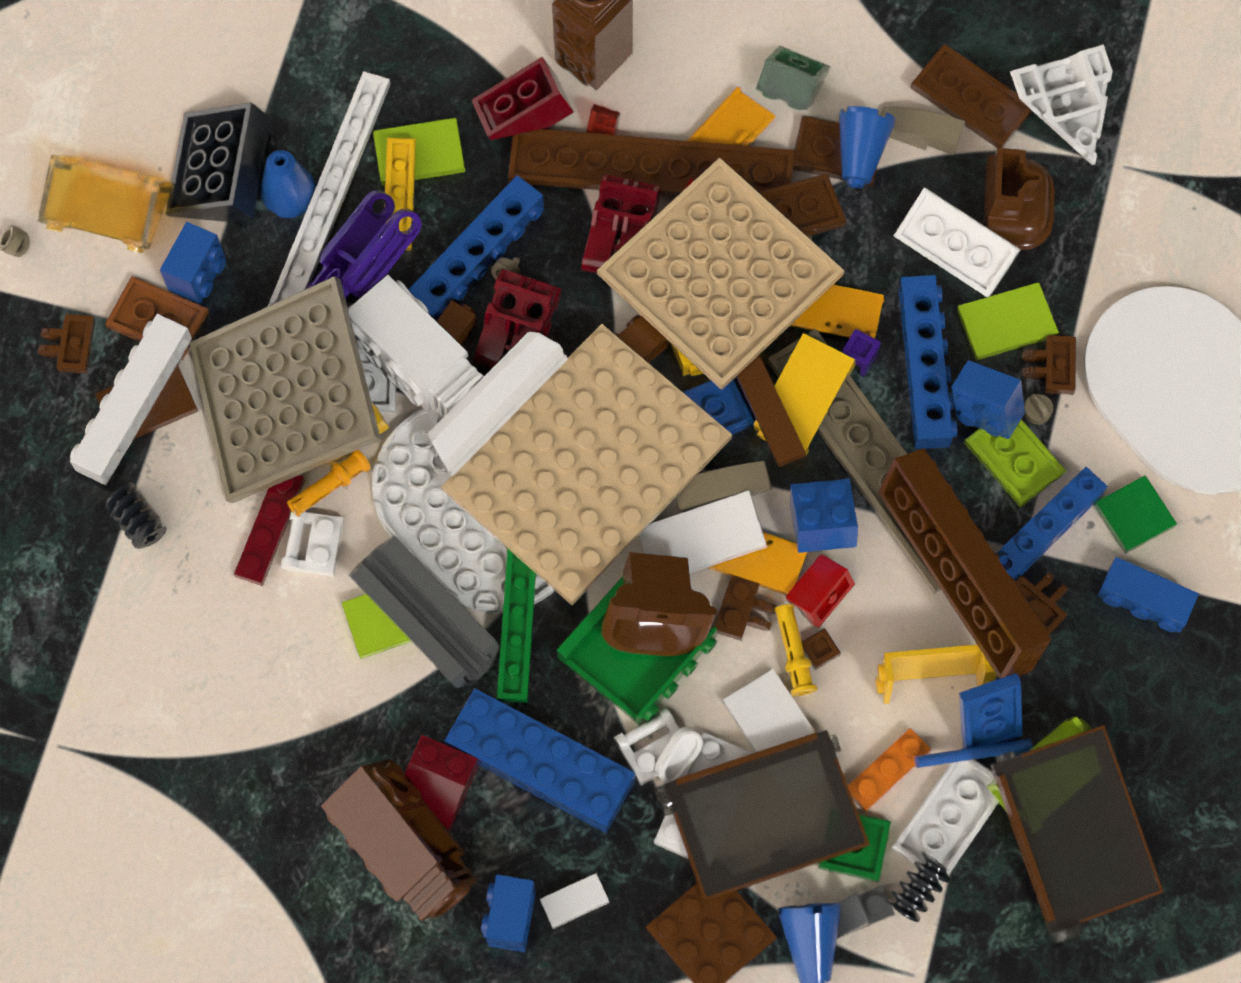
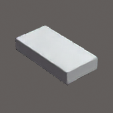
[540,873,609,929]

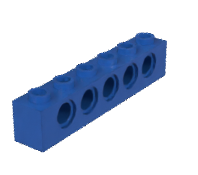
[409,175,544,321]
[898,275,957,449]
[996,466,1108,581]

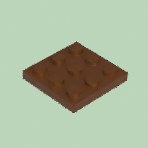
[646,867,777,983]

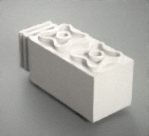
[348,275,484,419]

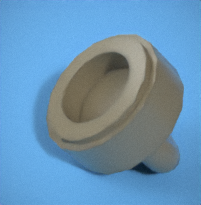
[0,225,30,257]
[491,257,521,280]
[1024,394,1053,425]

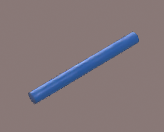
[914,739,1033,768]

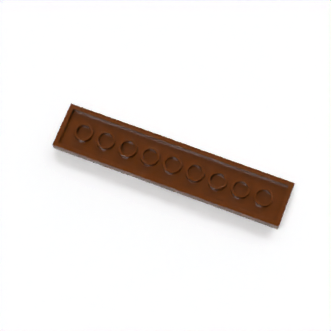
[508,129,794,197]

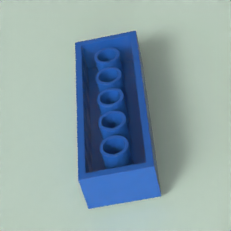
[445,688,635,834]

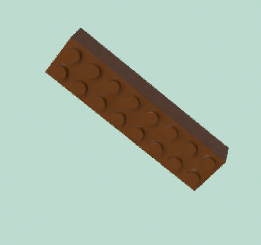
[878,448,1052,679]

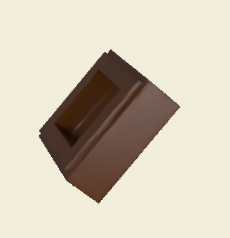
[802,628,841,670]

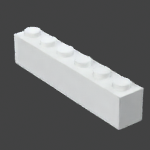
[70,314,192,485]

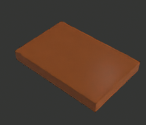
[105,276,209,360]

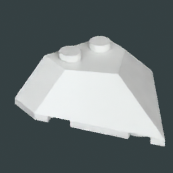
[1010,45,1112,165]

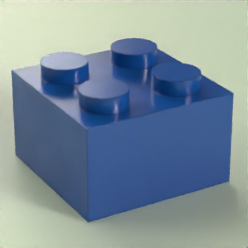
[160,221,226,305]
[952,360,1025,439]
[790,479,858,553]
[481,875,536,952]

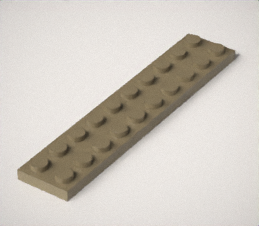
[768,329,941,594]

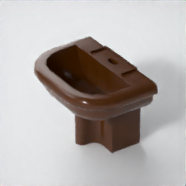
[983,148,1055,250]
[601,552,717,656]

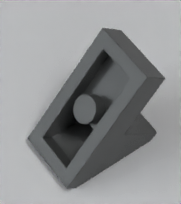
[837,885,895,939]

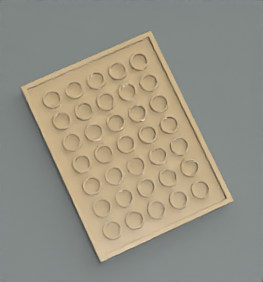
[441,324,732,605]

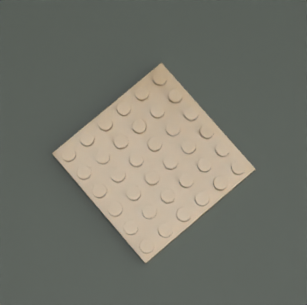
[597,158,844,390]

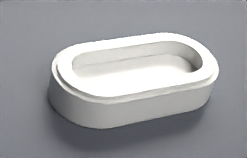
[655,727,703,784]

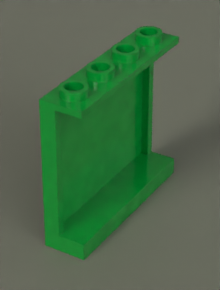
[557,576,718,726]

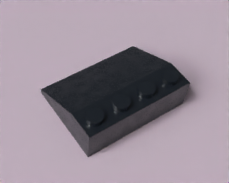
[165,102,271,222]

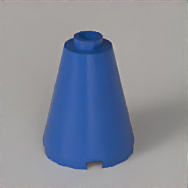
[839,106,895,188]
[260,150,317,218]
[778,903,841,983]

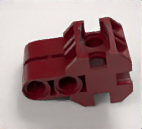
[581,174,660,274]
[473,269,562,370]

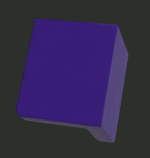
[842,329,881,377]

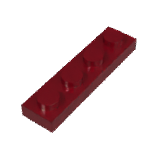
[234,475,305,586]

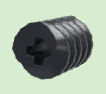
[105,482,167,549]
[887,851,951,922]

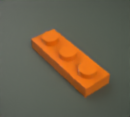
[848,728,932,813]

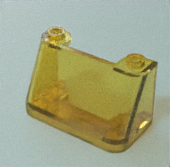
[37,155,173,253]

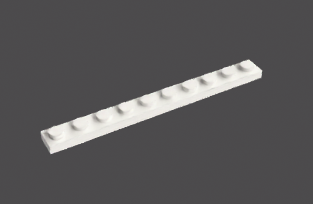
[268,71,390,306]

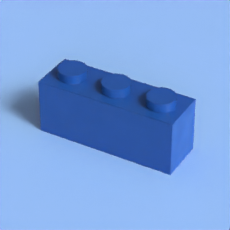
[1097,557,1199,633]

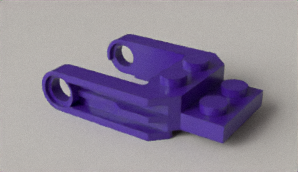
[307,190,421,300]

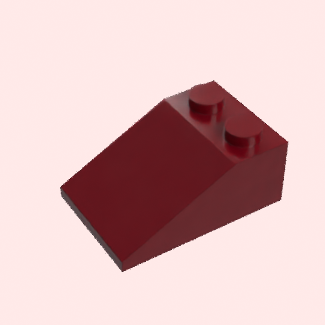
[472,56,574,140]
[404,735,479,832]

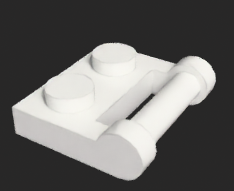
[281,511,344,576]
[614,708,679,786]

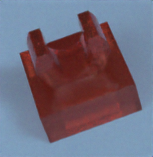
[586,104,620,135]

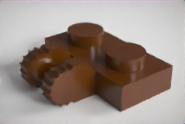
[38,314,96,374]
[1022,335,1076,395]
[1015,572,1069,635]
[714,575,777,641]

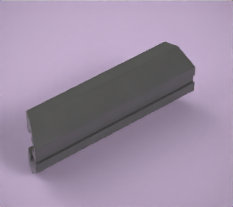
[348,536,500,688]

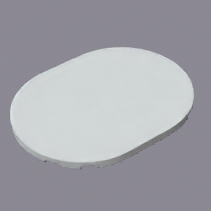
[1084,286,1241,495]
[372,408,555,613]

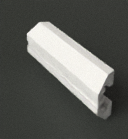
[428,332,568,477]

